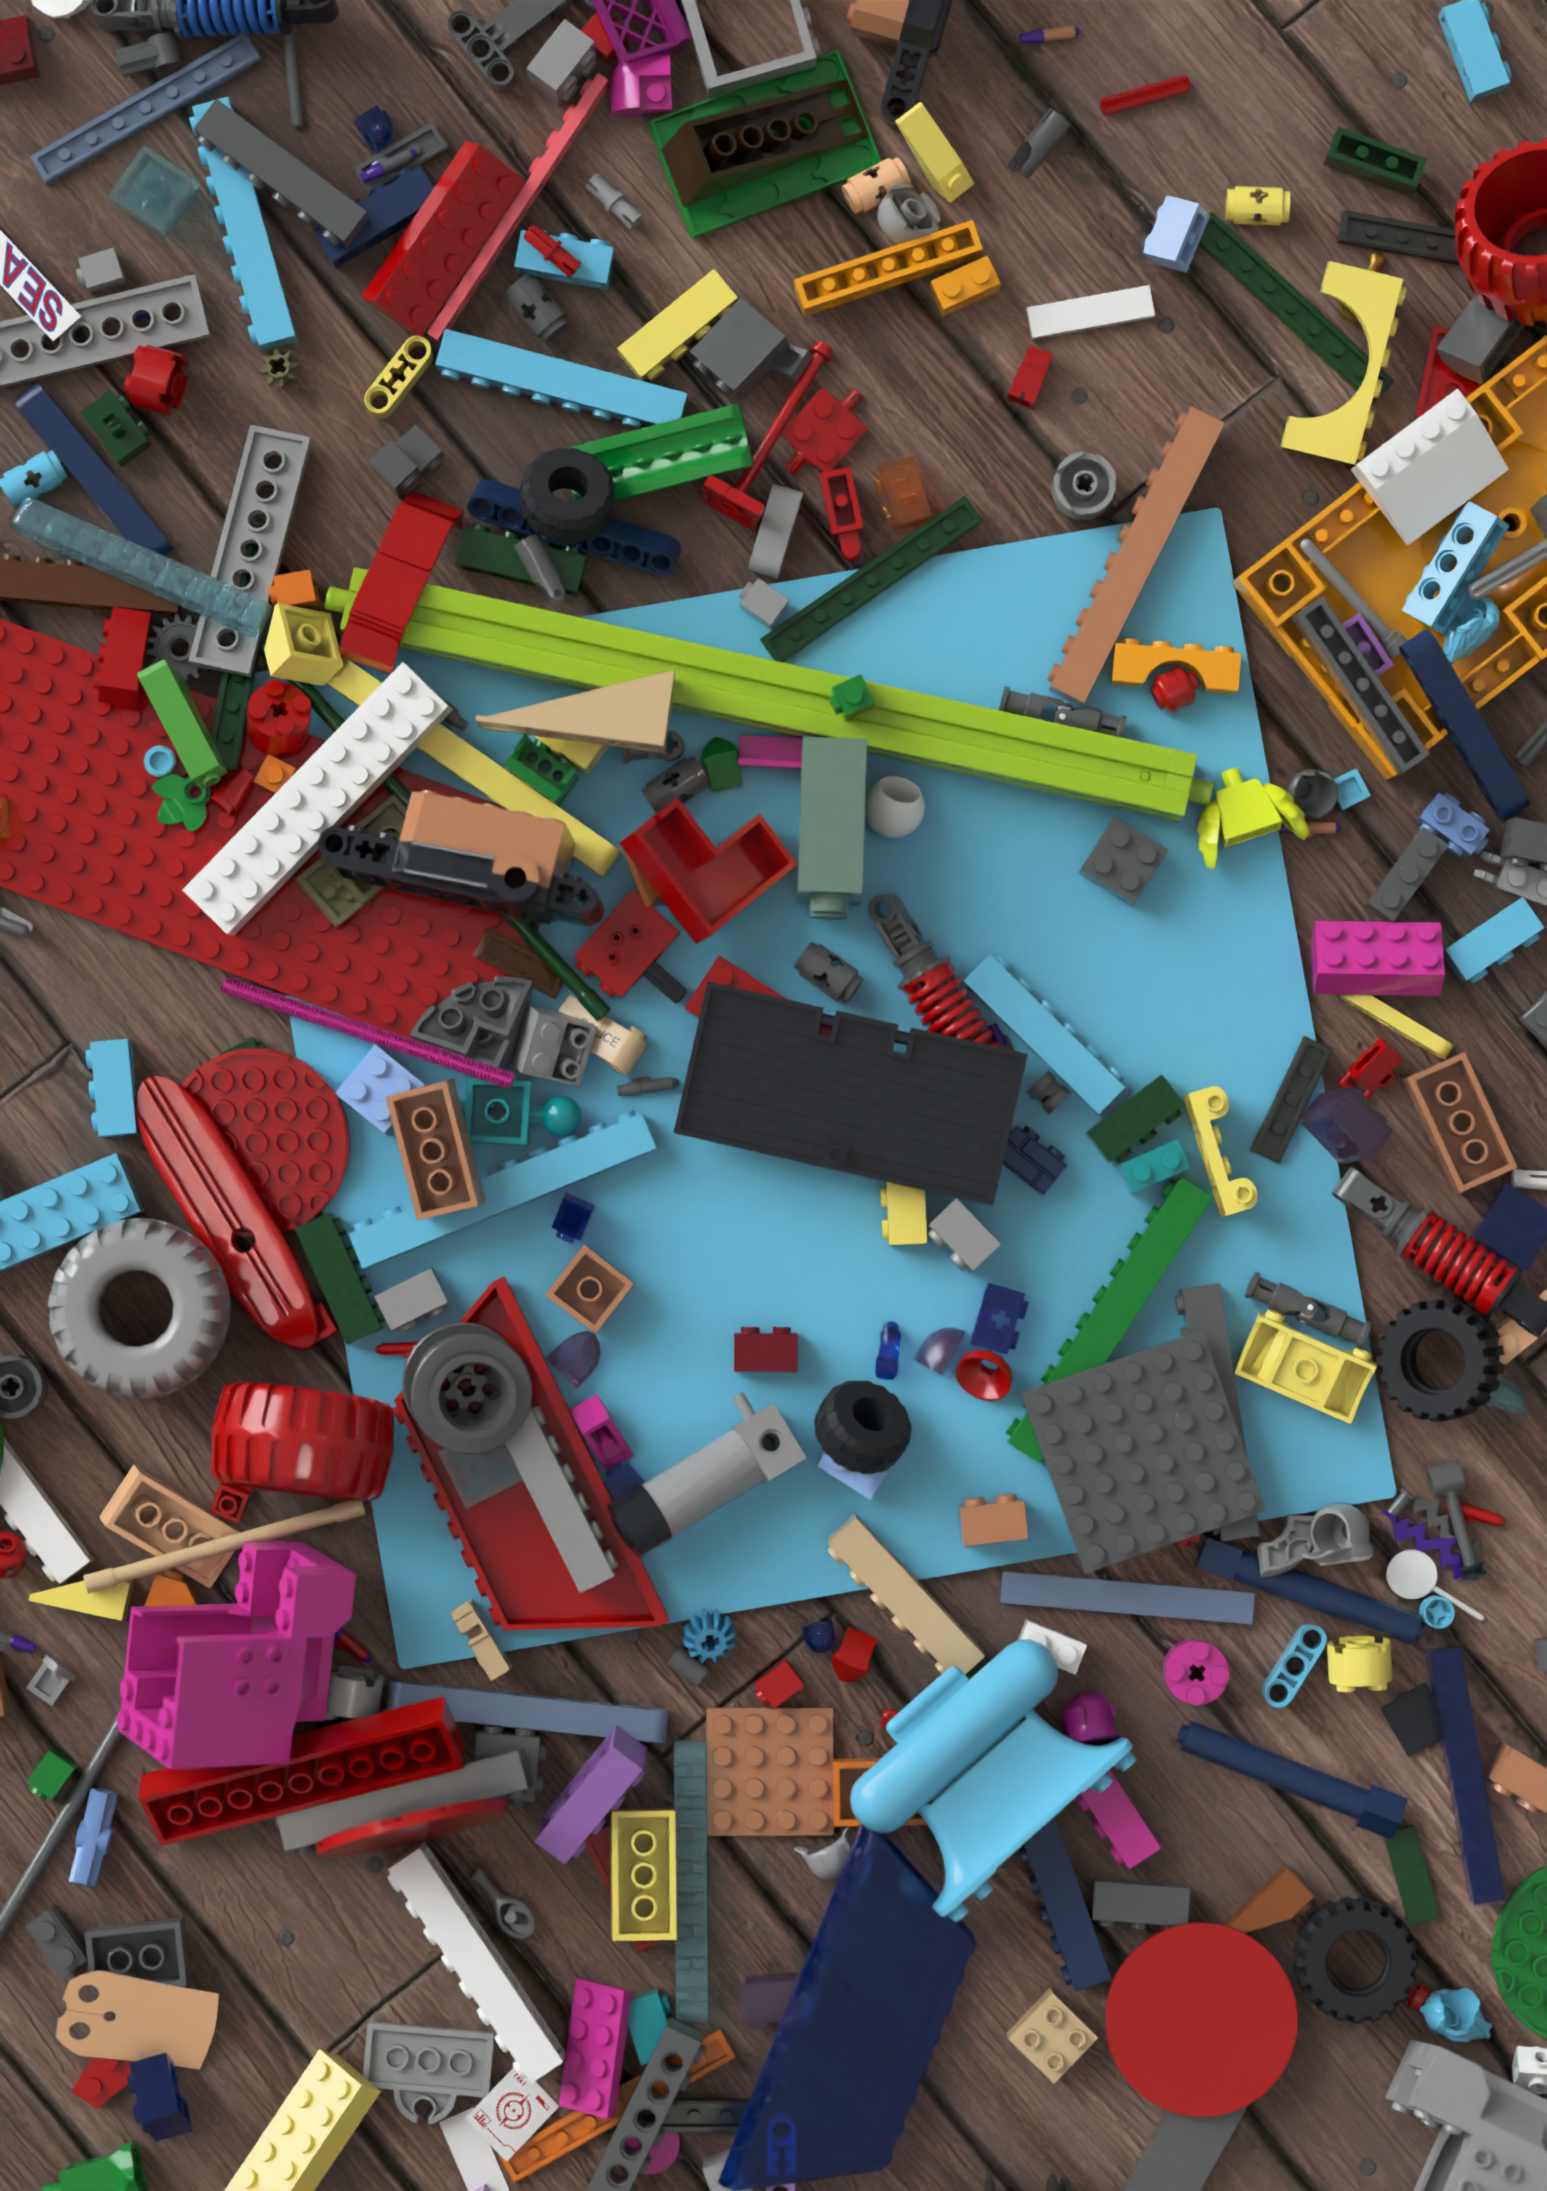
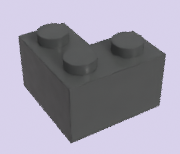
[368,424,444,499]

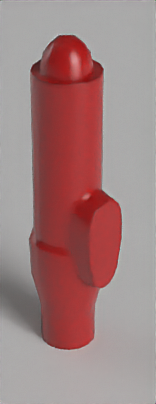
[375,1341,419,1358]
[1444,1502,1506,1527]

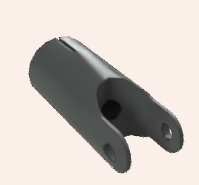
[1008,109,1071,178]
[514,533,565,606]

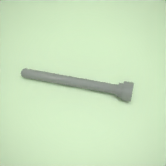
[1300,539,1407,658]

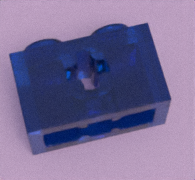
[970,1283,1029,1354]

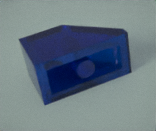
[552,1192,597,1244]

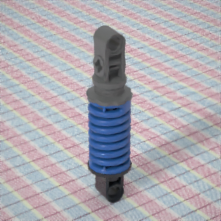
[91,0,339,39]

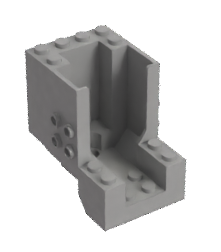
[1385,2039,1547,2191]

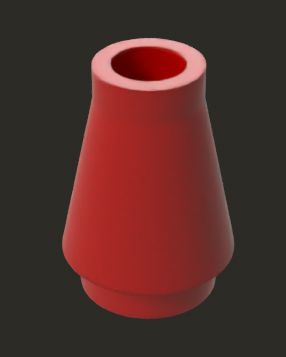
[210,767,255,815]

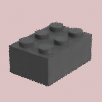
[85,1917,191,1996]

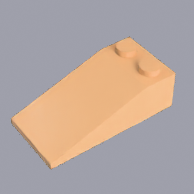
[99,1464,240,1588]

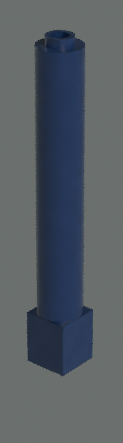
[1194,1536,1425,1645]
[1176,1720,1408,1839]

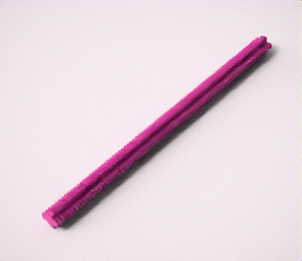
[220,977,516,1089]

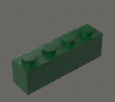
[455,524,587,597]
[294,1213,385,1344]

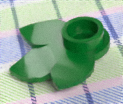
[152,774,211,832]

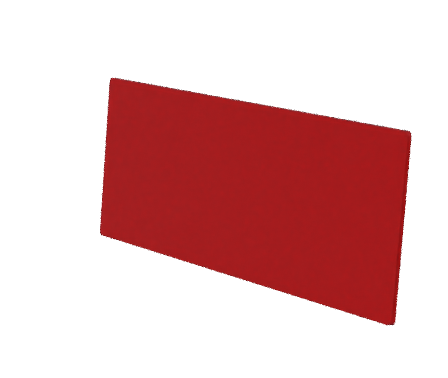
[0,619,540,1045]

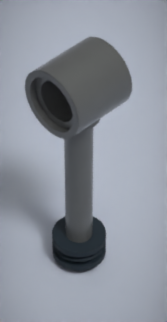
[1426,1460,1487,1581]

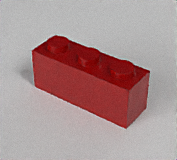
[93,607,151,708]

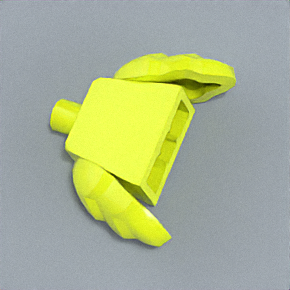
[1197,768,1310,869]

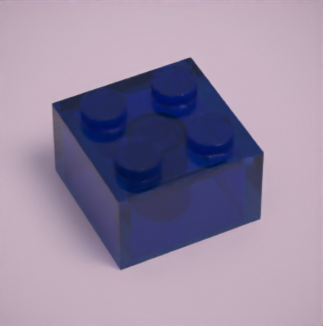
[1468,1183,1547,1271]

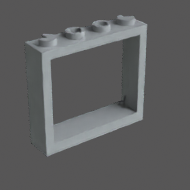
[680,0,821,98]

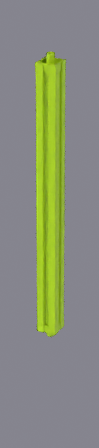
[325,567,1213,823]

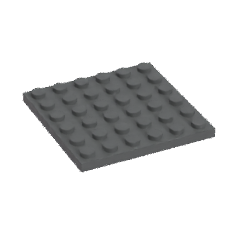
[1021,1329,1266,1574]

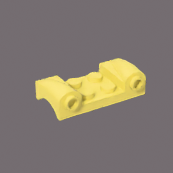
[1183,1086,1258,1217]
[1234,1309,1377,1424]

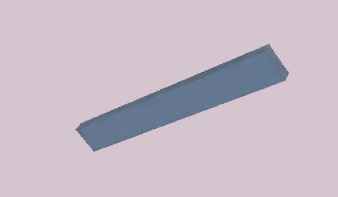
[30,33,262,185]
[1000,1571,1255,1625]

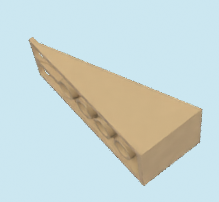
[475,670,676,753]

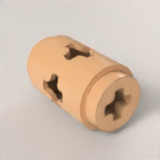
[841,157,911,214]

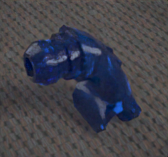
[875,1321,901,1380]

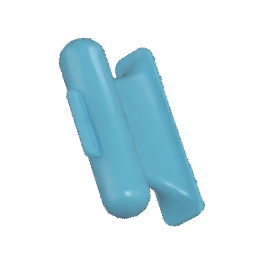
[850,1639,1137,1922]

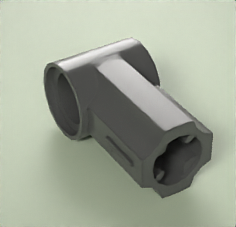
[116,32,182,78]

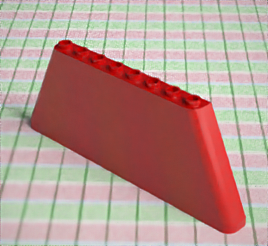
[392,1276,670,1630]

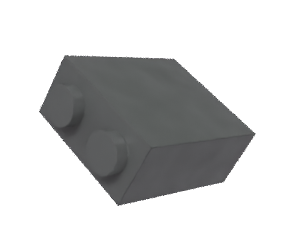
[690,297,790,401]

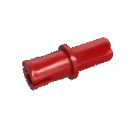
[524,224,582,278]

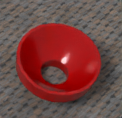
[956,1350,1013,1401]

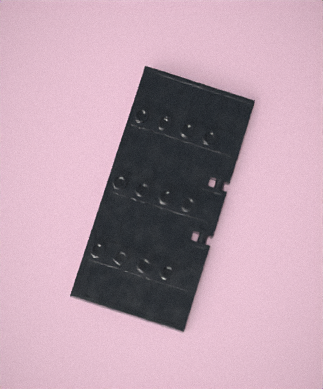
[673,981,1028,1206]

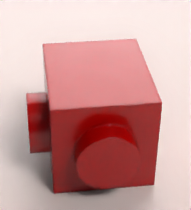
[580,12,628,65]

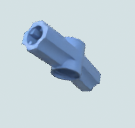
[69,1788,118,1888]

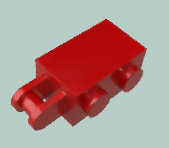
[819,467,863,561]

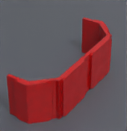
[339,490,464,675]

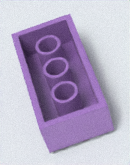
[534,1725,647,1865]

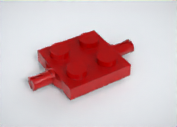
[780,387,868,476]

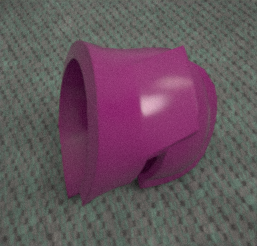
[1060,1691,1122,1746]

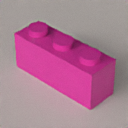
[1075,1770,1161,1869]

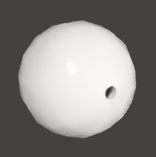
[865,776,925,838]

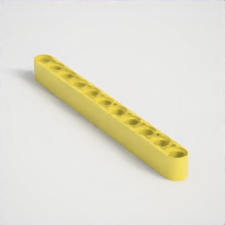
[326,657,621,878]

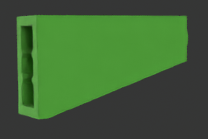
[137,659,228,787]

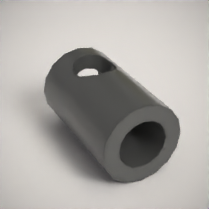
[666,1646,710,1687]

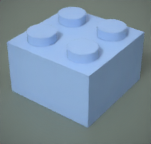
[335,1044,426,1135]

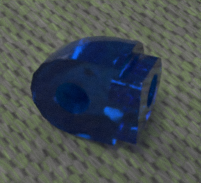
[354,105,393,153]
[801,1618,836,1654]

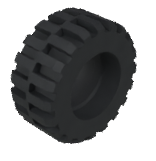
[1376,1299,1505,1422]
[1293,1897,1419,2024]

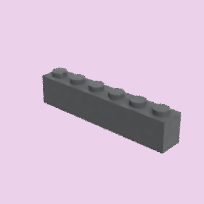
[194,98,369,248]
[1291,596,1430,775]

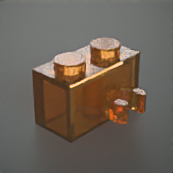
[873,456,932,531]

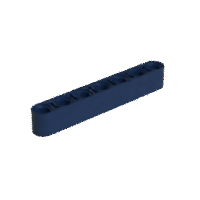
[13,383,174,568]
[467,480,681,577]
[1399,628,1530,822]

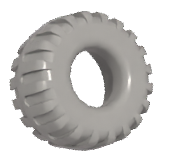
[48,1218,231,1399]

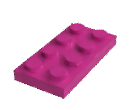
[559,1978,632,2119]

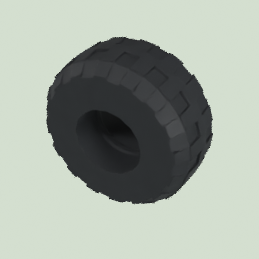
[520,448,615,543]
[814,1380,912,1474]

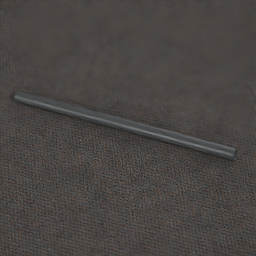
[0,1708,123,1942]

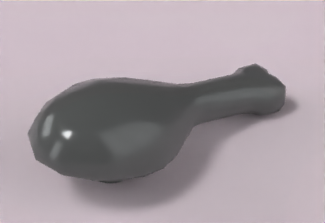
[469,1867,537,1940]

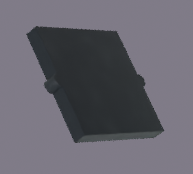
[1380,1682,1453,1757]

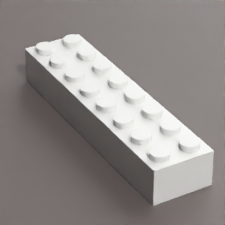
[387,1841,566,2084]

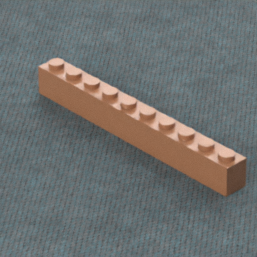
[1047,406,1225,707]

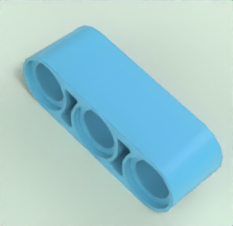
[1262,1623,1327,1708]

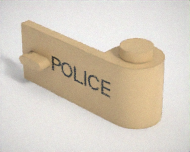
[558,995,648,1077]

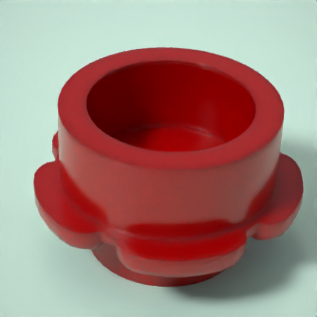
[1407,1981,1432,2012]

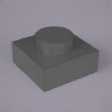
[770,344,813,383]

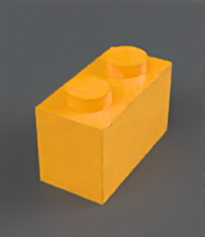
[929,255,1001,317]

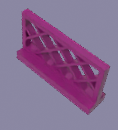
[592,0,692,65]

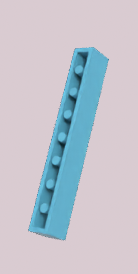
[189,97,298,352]
[435,329,688,429]

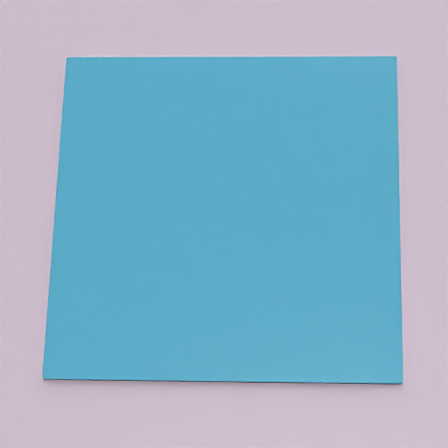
[252,508,1396,1669]

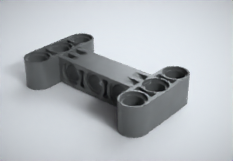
[447,0,612,94]

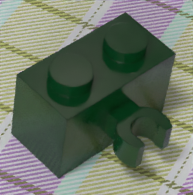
[80,390,152,467]

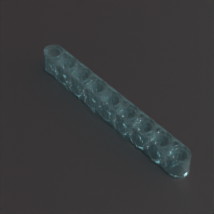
[9,497,273,637]
[674,1740,708,2025]

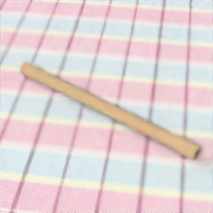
[83,1500,366,1594]

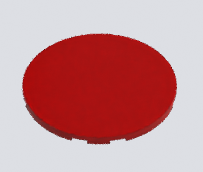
[181,1048,351,1237]
[316,1798,508,1858]
[1105,1922,1297,2117]

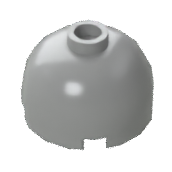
[877,183,941,245]

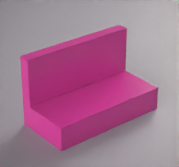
[738,735,803,770]

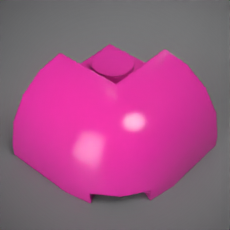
[609,51,672,118]

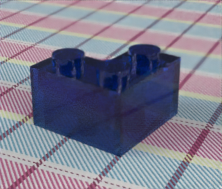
[127,2052,193,2142]

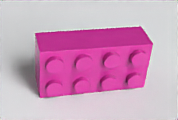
[1311,921,1445,996]

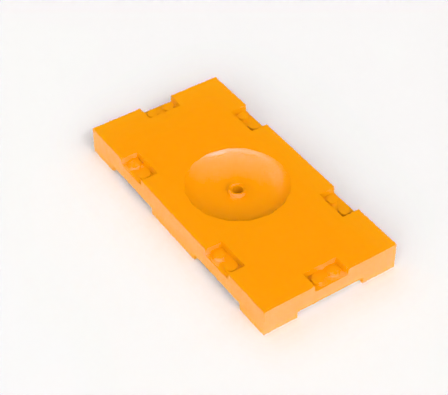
[1232,335,1547,780]

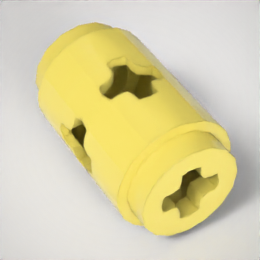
[1225,186,1290,226]

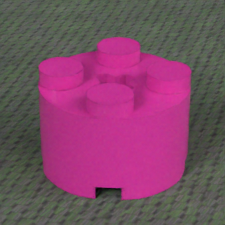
[1163,1639,1230,1706]

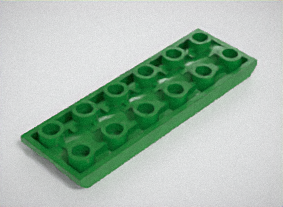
[569,404,754,502]

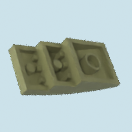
[295,795,407,929]

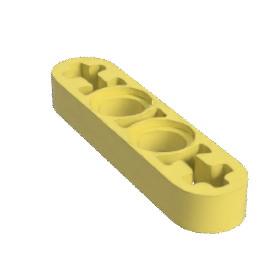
[1340,995,1453,1060]

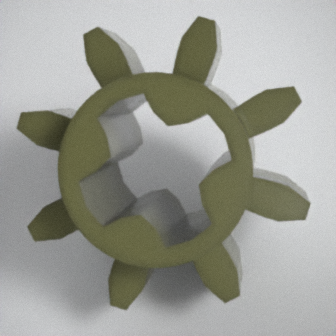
[259,348,299,390]

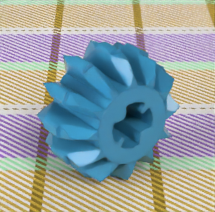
[683,1609,736,1664]

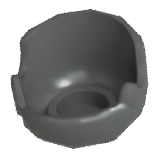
[1288,769,1339,818]

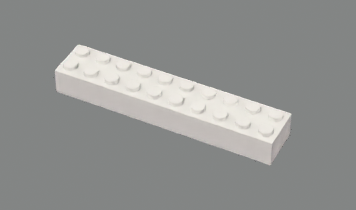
[183,662,453,936]

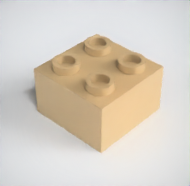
[1006,1988,1098,2083]

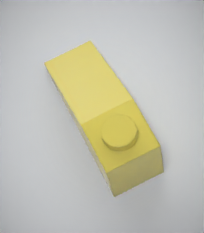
[895,102,974,203]
[29,1580,134,1621]

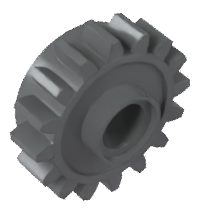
[146,614,210,684]

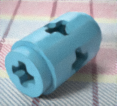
[0,450,68,508]

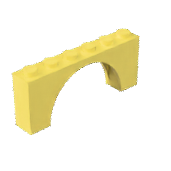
[1280,261,1407,465]

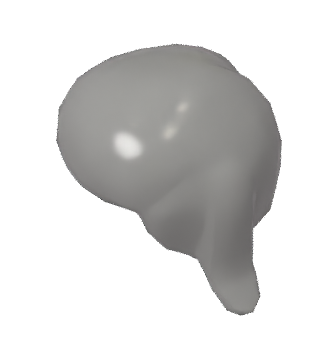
[794,1826,857,1880]

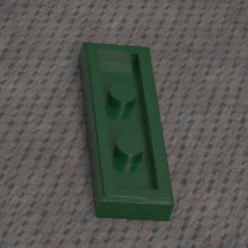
[1384,1824,1440,1926]

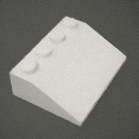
[1351,389,1509,546]

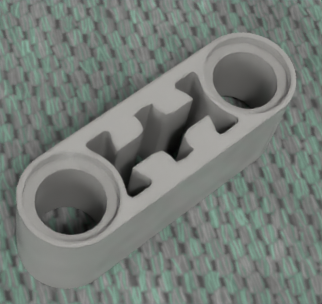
[748,484,804,579]

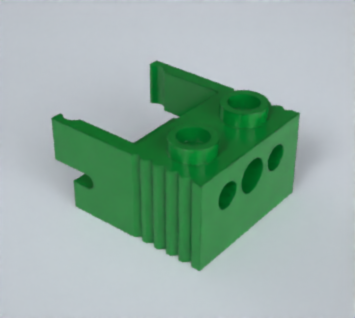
[503,734,580,807]

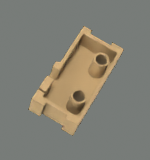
[450,1599,512,1681]

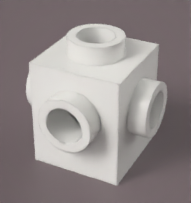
[1512,2046,1547,2095]

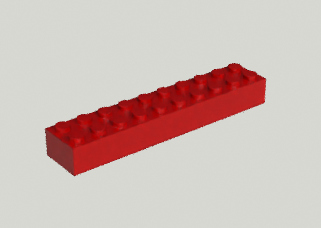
[138,1696,464,1846]

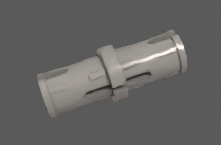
[585,173,644,230]

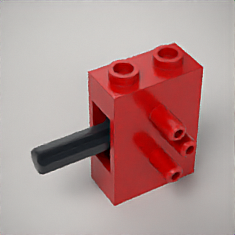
[574,889,688,1004]

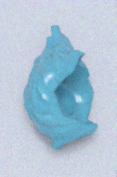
[1443,594,1500,664]
[1419,1988,1492,2042]

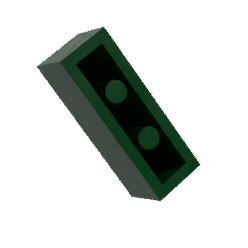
[1323,126,1427,196]
[1085,1075,1185,1164]

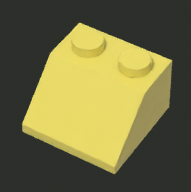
[264,603,343,686]

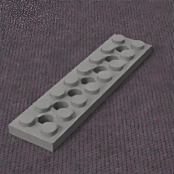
[0,274,211,388]
[188,425,312,677]

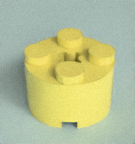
[1327,1636,1393,1692]

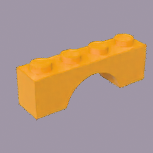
[1110,639,1241,695]

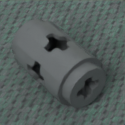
[505,273,569,342]
[641,756,711,813]
[794,942,864,1004]

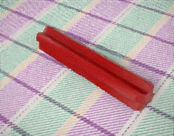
[1100,75,1191,116]

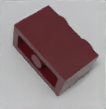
[734,1327,798,1372]

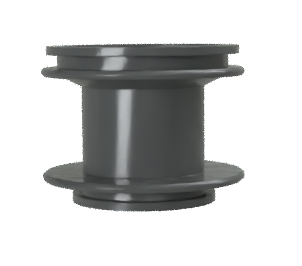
[402,1322,532,1454]

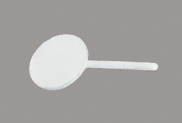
[1386,1550,1484,1621]

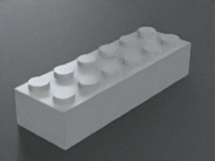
[505,1403,619,1593]

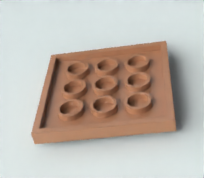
[706,1707,834,1836]

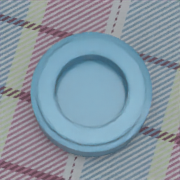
[144,745,177,778]

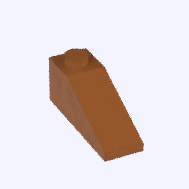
[1223,1865,1314,1933]

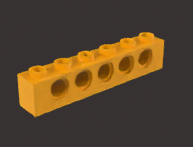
[794,220,983,317]

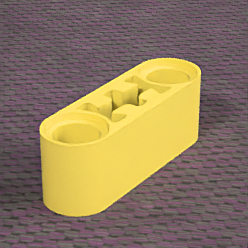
[364,336,433,419]

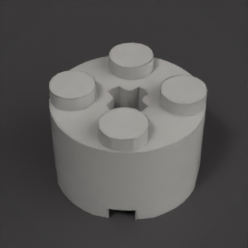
[1052,452,1116,521]
[326,1666,384,1720]

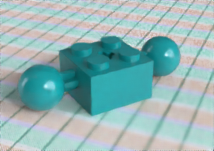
[460,1077,582,1146]

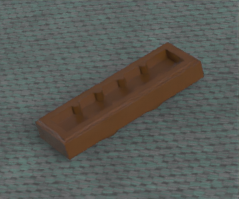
[472,928,563,999]

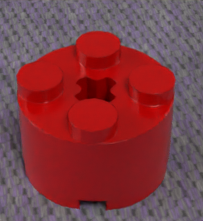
[124,345,189,416]
[246,679,311,756]

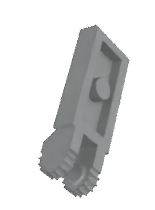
[1473,851,1547,908]

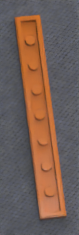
[499,2028,736,2183]

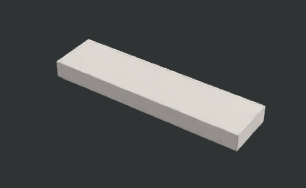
[1026,285,1155,340]

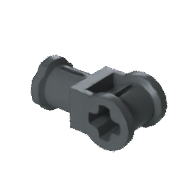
[622,731,685,764]

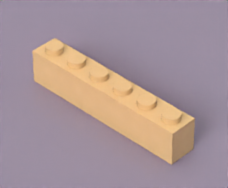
[827,1513,985,1675]

